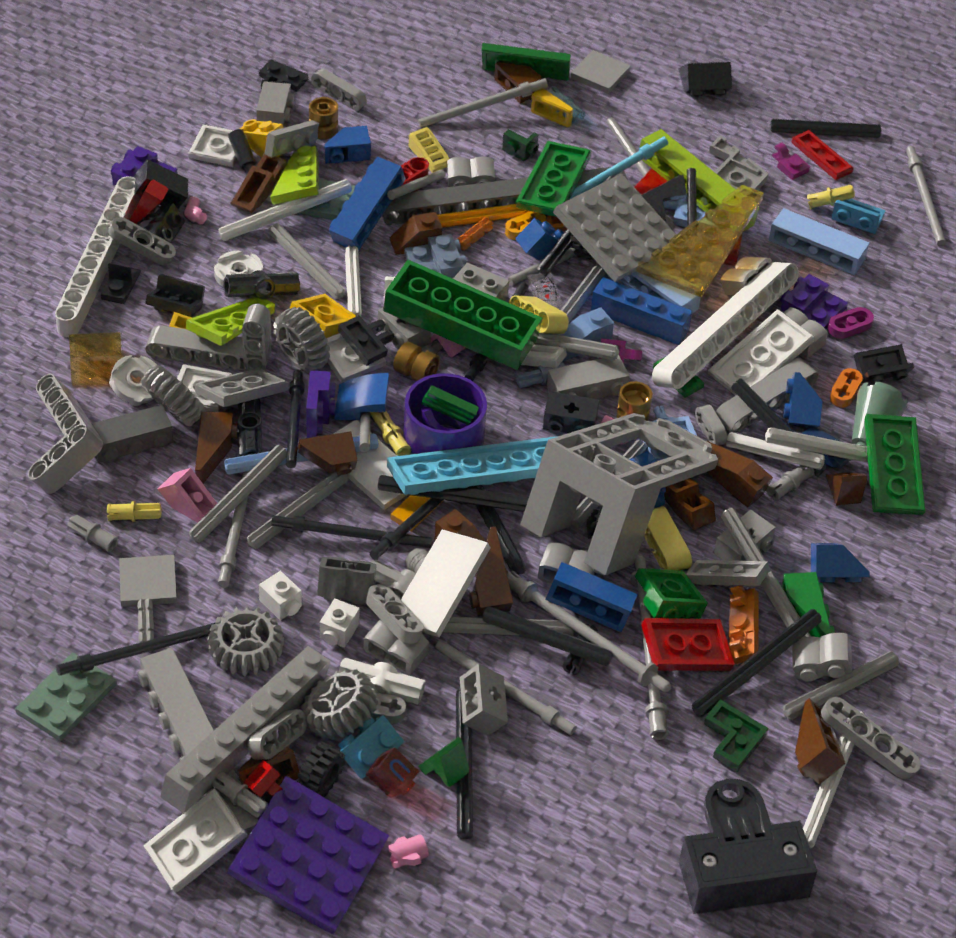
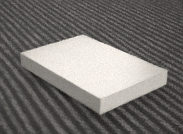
[144,788,248,893]

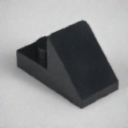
[101,263,141,305]

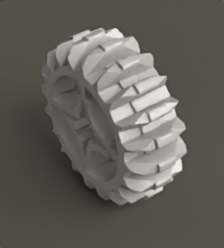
[274,307,330,374]
[141,365,205,426]
[208,606,284,677]
[301,668,379,740]

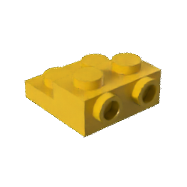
[290,294,356,338]

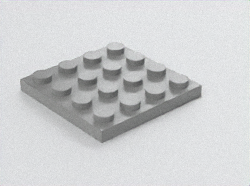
[553,173,683,282]

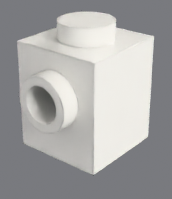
[259,571,302,620]
[320,598,360,648]

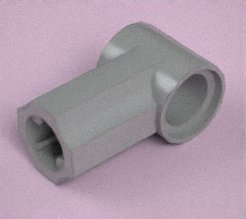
[371,560,416,600]

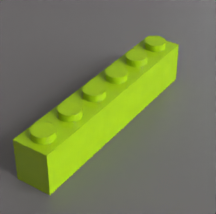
[639,129,759,236]

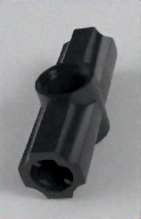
[223,270,300,299]
[238,398,262,457]

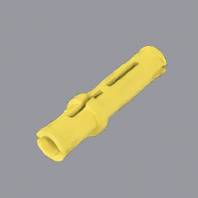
[370,411,411,456]

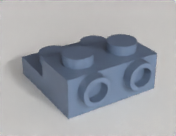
[405,234,467,279]

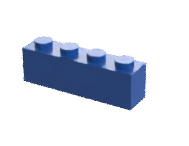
[329,156,406,251]
[591,277,692,345]

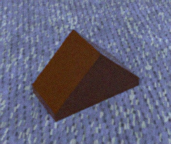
[826,472,867,506]

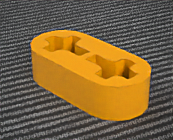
[505,211,546,240]

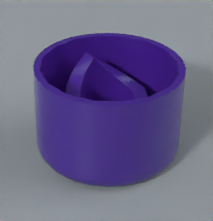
[404,373,487,454]

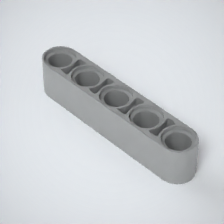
[716,358,819,433]

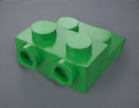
[635,568,708,619]

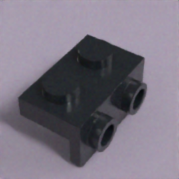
[136,203,185,244]
[145,274,205,317]
[853,344,915,385]

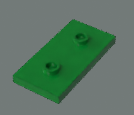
[481,43,571,81]
[516,141,591,217]
[864,414,926,515]

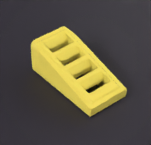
[409,127,450,173]

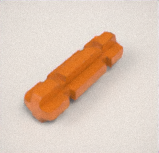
[457,218,493,251]

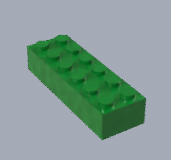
[383,260,542,370]

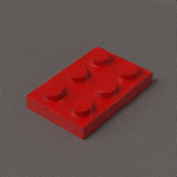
[641,618,735,671]

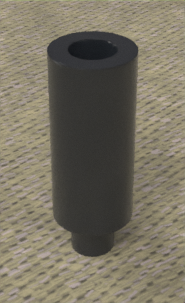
[228,129,256,174]

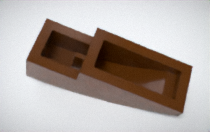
[231,153,287,213]
[664,478,716,530]

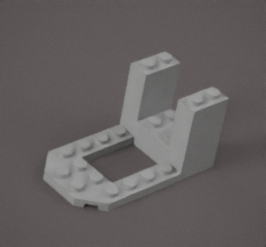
[520,413,718,575]

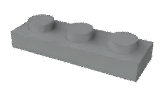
[265,120,319,158]
[686,560,770,587]

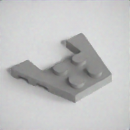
[709,135,769,200]

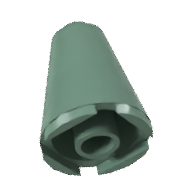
[852,382,908,447]

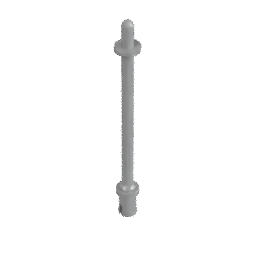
[630,555,668,740]
[507,571,671,692]

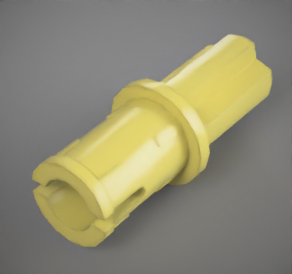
[807,185,855,209]
[107,501,162,522]

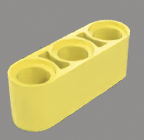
[509,295,569,334]
[644,506,692,571]

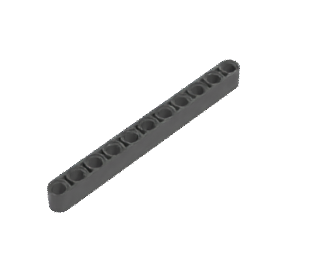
[382,167,628,226]

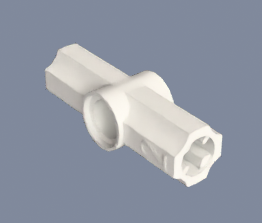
[339,658,426,705]

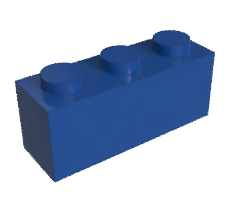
[545,562,637,632]

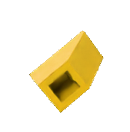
[240,119,284,157]

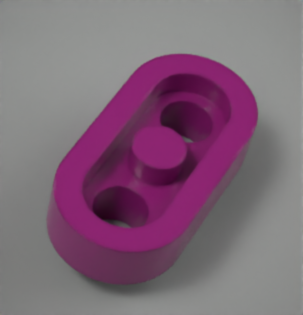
[828,307,874,339]

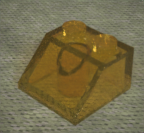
[69,332,123,385]

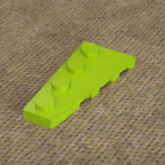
[270,146,319,205]
[186,296,275,346]

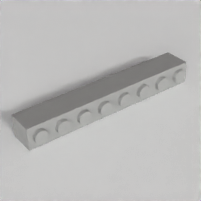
[160,646,331,814]
[137,647,258,850]

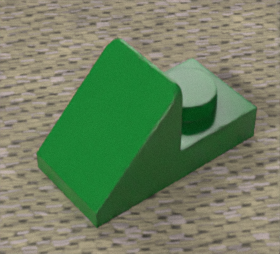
[418,737,469,787]

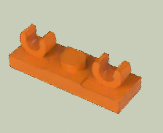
[729,585,759,664]

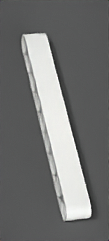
[55,177,140,337]
[652,262,799,389]

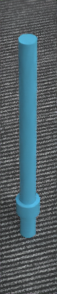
[570,137,669,199]

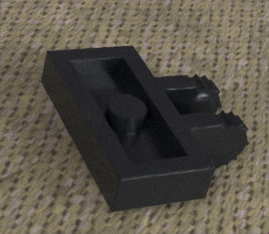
[259,59,308,92]
[338,315,395,366]

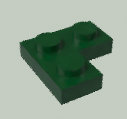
[704,699,769,772]

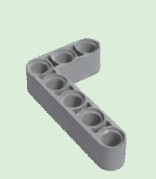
[145,304,271,371]
[28,374,103,494]

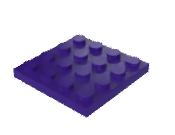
[227,776,389,934]

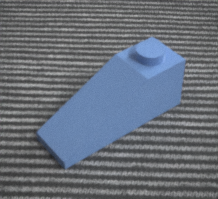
[557,307,614,362]

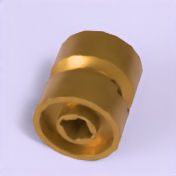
[309,97,338,140]
[393,341,440,381]
[616,381,653,421]

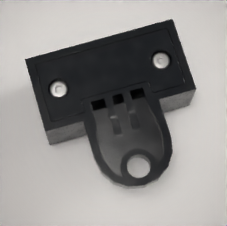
[679,778,817,914]

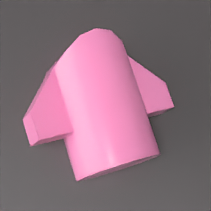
[388,834,429,868]

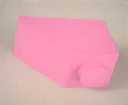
[158,468,217,523]

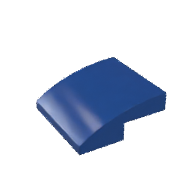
[334,373,389,420]

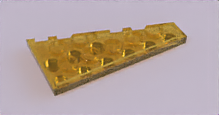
[636,185,764,298]

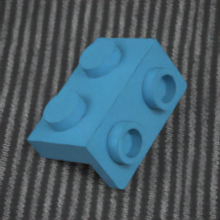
[831,199,886,234]
[338,715,405,779]

